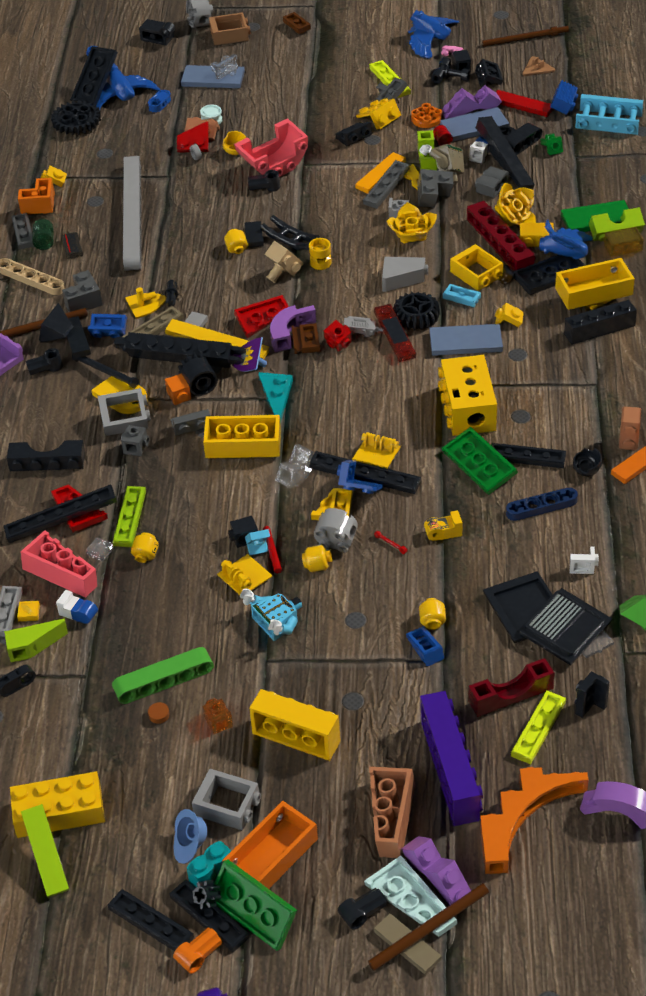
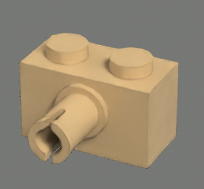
[265,241,303,283]

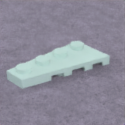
[364,855,457,937]

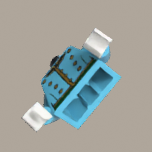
[240,589,302,641]

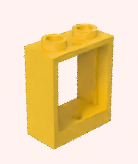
[450,244,503,291]

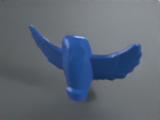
[408,10,460,58]
[96,63,160,111]
[539,220,593,259]

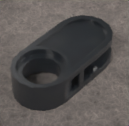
[0,665,36,697]

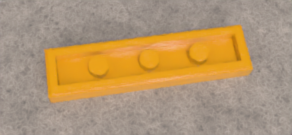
[355,152,406,194]

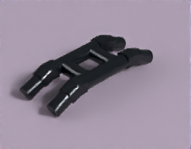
[260,215,320,251]

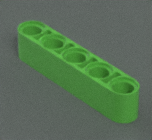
[112,647,214,704]

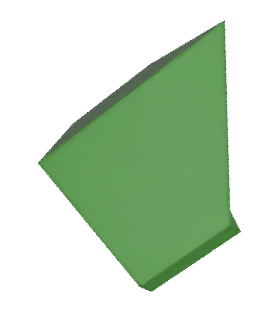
[619,595,646,631]

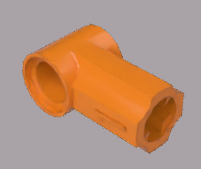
[173,928,222,974]

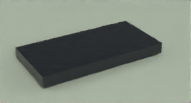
[70,46,118,105]
[513,255,586,295]

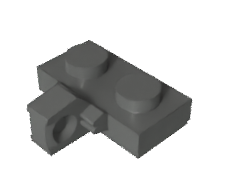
[376,77,408,101]

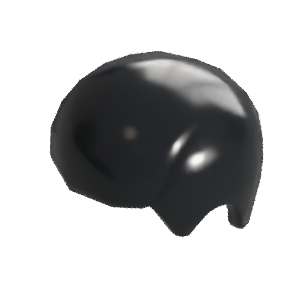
[573,448,602,476]

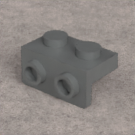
[171,409,210,436]

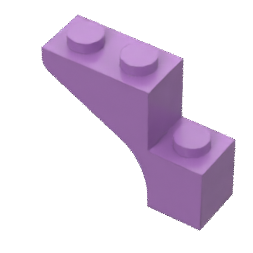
[442,85,502,119]
[401,836,471,905]

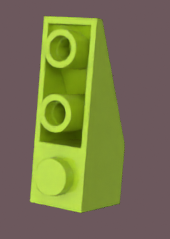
[4,618,68,663]

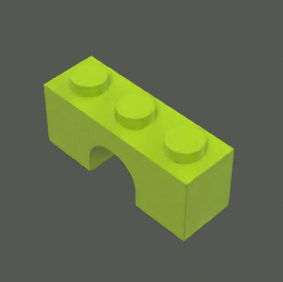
[417,130,437,170]
[589,207,645,241]

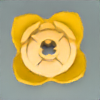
[494,183,536,227]
[387,202,437,243]

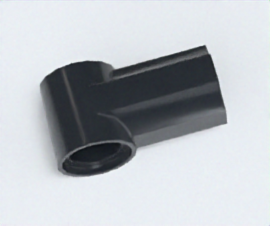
[248,170,281,192]
[25,348,63,376]
[337,888,387,930]

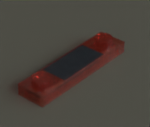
[374,304,416,362]

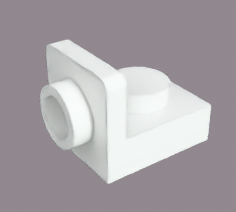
[570,547,599,574]

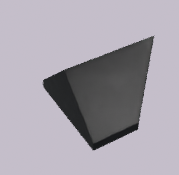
[39,303,73,343]

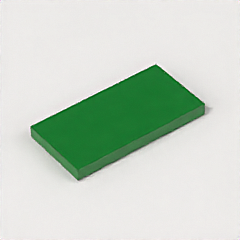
[561,200,629,232]
[442,427,518,495]
[214,859,297,951]

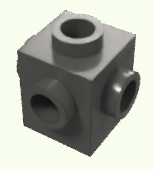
[121,425,149,456]

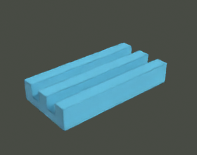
[443,284,481,307]

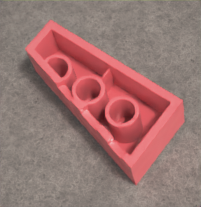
[21,530,97,598]

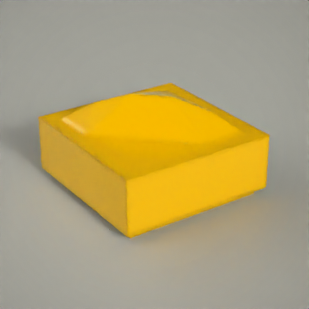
[17,601,40,622]

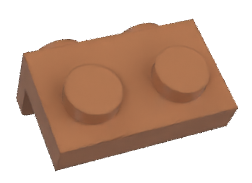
[184,117,220,141]

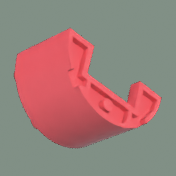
[234,118,308,177]

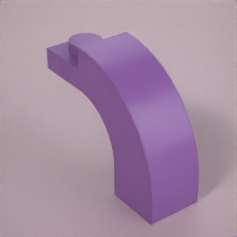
[270,305,316,352]
[580,781,646,829]

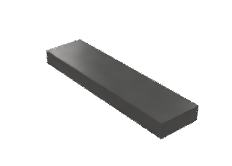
[363,160,410,209]

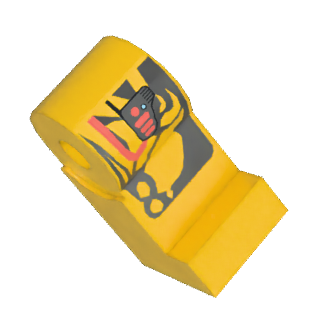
[424,510,463,541]

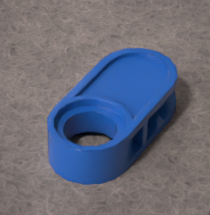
[148,90,171,112]

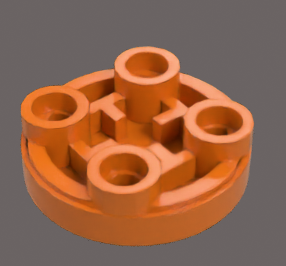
[411,103,442,128]

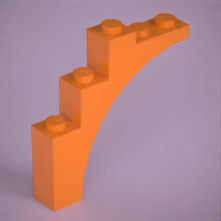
[480,767,588,874]

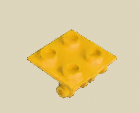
[352,432,401,469]
[217,554,273,595]

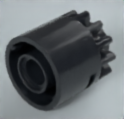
[178,353,218,396]

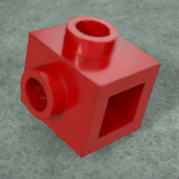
[323,320,352,351]

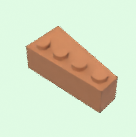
[369,767,416,858]

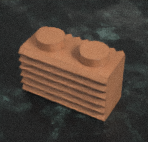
[619,407,641,450]

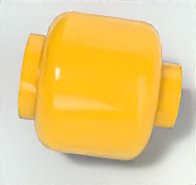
[224,229,248,254]
[131,532,159,563]
[302,545,332,572]
[419,598,446,630]

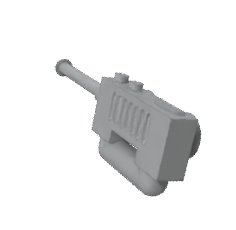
[344,316,407,337]

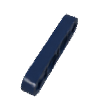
[506,488,578,521]

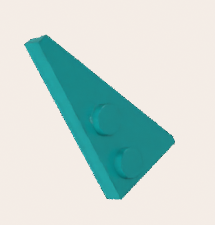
[258,372,293,424]

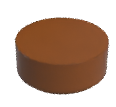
[148,702,170,724]

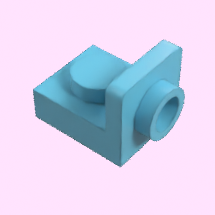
[245,529,270,555]

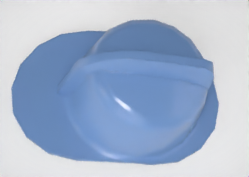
[174,809,207,864]

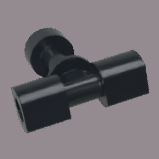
[432,57,470,84]

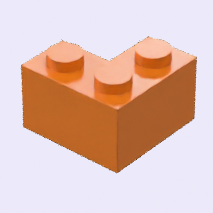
[18,178,55,215]

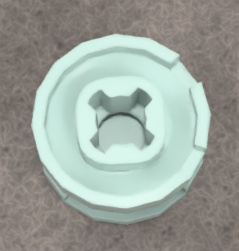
[200,105,222,124]

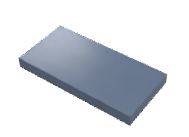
[181,65,245,88]
[440,107,510,142]
[429,324,503,356]

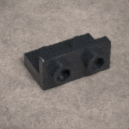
[475,59,503,87]
[336,121,372,147]

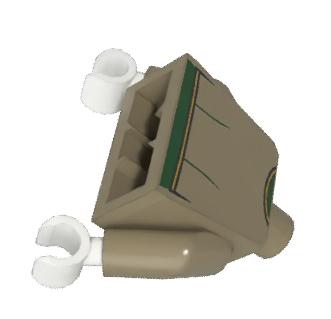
[419,144,464,184]

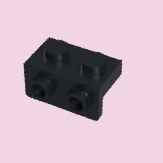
[574,671,610,718]

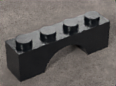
[7,440,85,472]

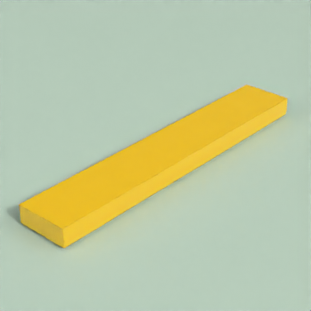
[165,319,269,359]

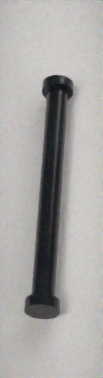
[72,354,139,388]

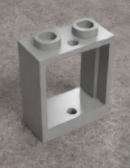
[98,388,151,436]
[192,769,261,830]

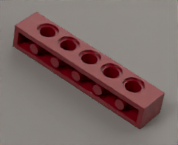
[467,201,536,271]

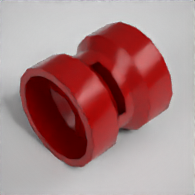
[433,125,453,146]

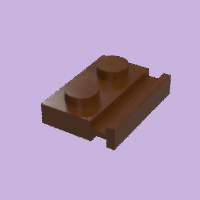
[291,323,320,354]

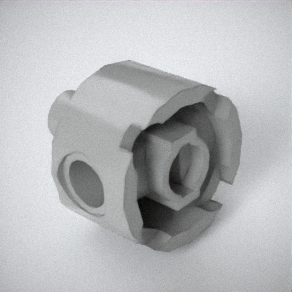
[186,0,213,28]
[314,508,358,553]

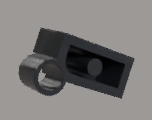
[139,19,175,46]

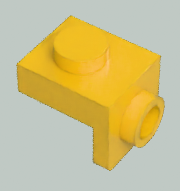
[40,166,67,187]
[495,303,523,328]

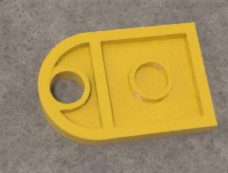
[91,376,148,414]

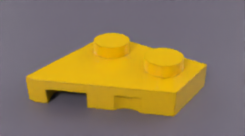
[311,488,353,520]

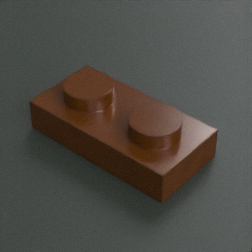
[282,12,311,34]

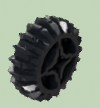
[393,291,440,331]

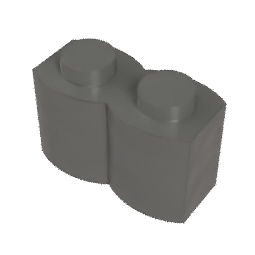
[475,166,509,198]

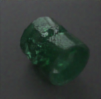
[32,219,54,250]

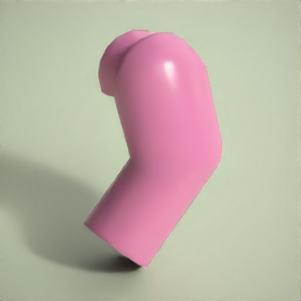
[441,46,463,56]

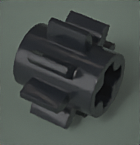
[192,880,221,909]

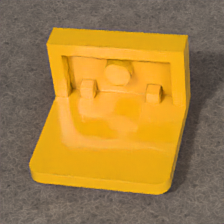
[356,98,401,130]

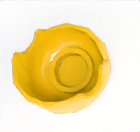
[222,131,246,156]

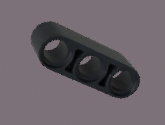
[505,122,543,155]

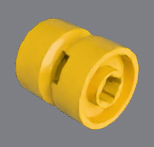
[309,238,332,270]

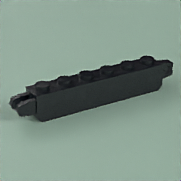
[114,332,246,368]

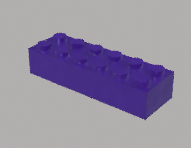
[420,691,483,826]

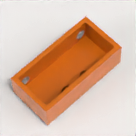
[222,801,318,889]

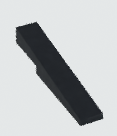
[475,116,535,188]

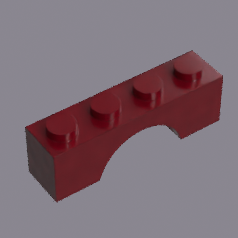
[468,658,555,717]

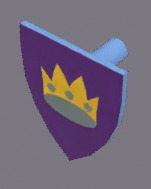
[232,337,267,372]

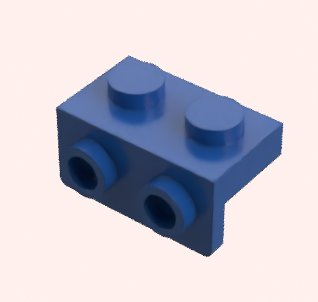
[88,314,127,338]

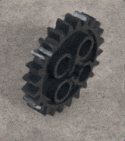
[51,100,101,135]

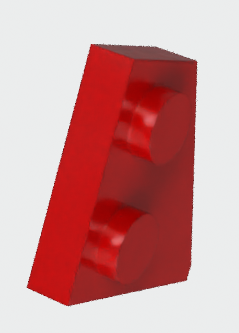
[177,121,209,153]

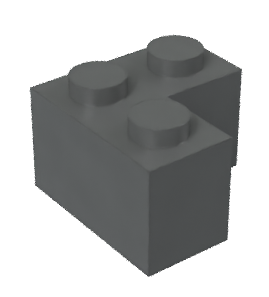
[417,169,454,208]
[62,270,103,312]

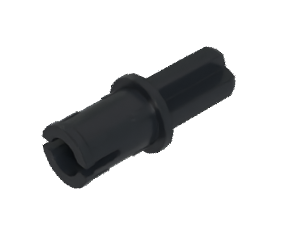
[164,280,178,307]

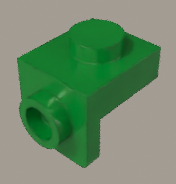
[540,133,563,155]

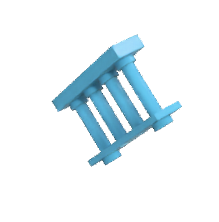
[575,94,644,135]

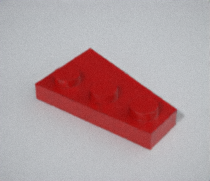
[234,295,289,339]
[51,484,108,532]

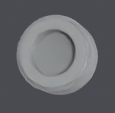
[189,144,202,161]

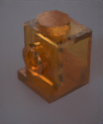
[202,698,233,734]

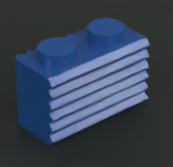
[550,80,579,115]

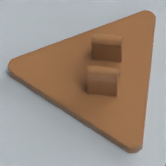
[523,56,555,76]

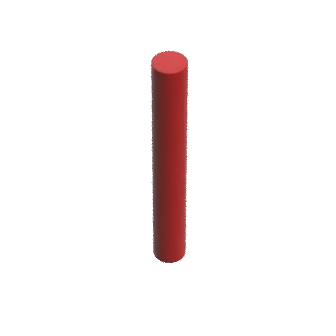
[262,526,282,574]

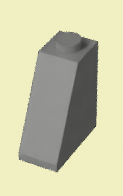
[382,257,428,292]

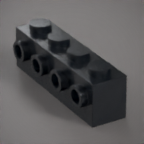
[564,300,637,345]

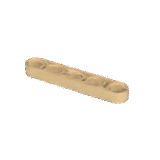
[0,258,65,295]

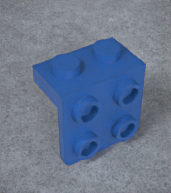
[337,460,382,494]

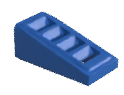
[406,626,444,666]

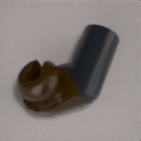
[499,265,514,285]

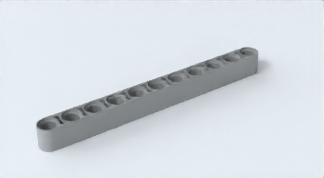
[123,156,141,271]

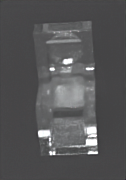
[275,444,314,488]

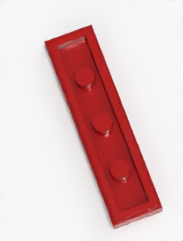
[496,90,553,117]

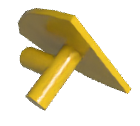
[125,287,166,319]

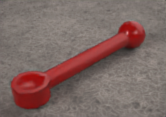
[374,531,408,554]

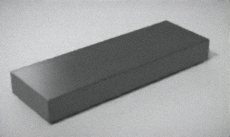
[11,213,35,250]

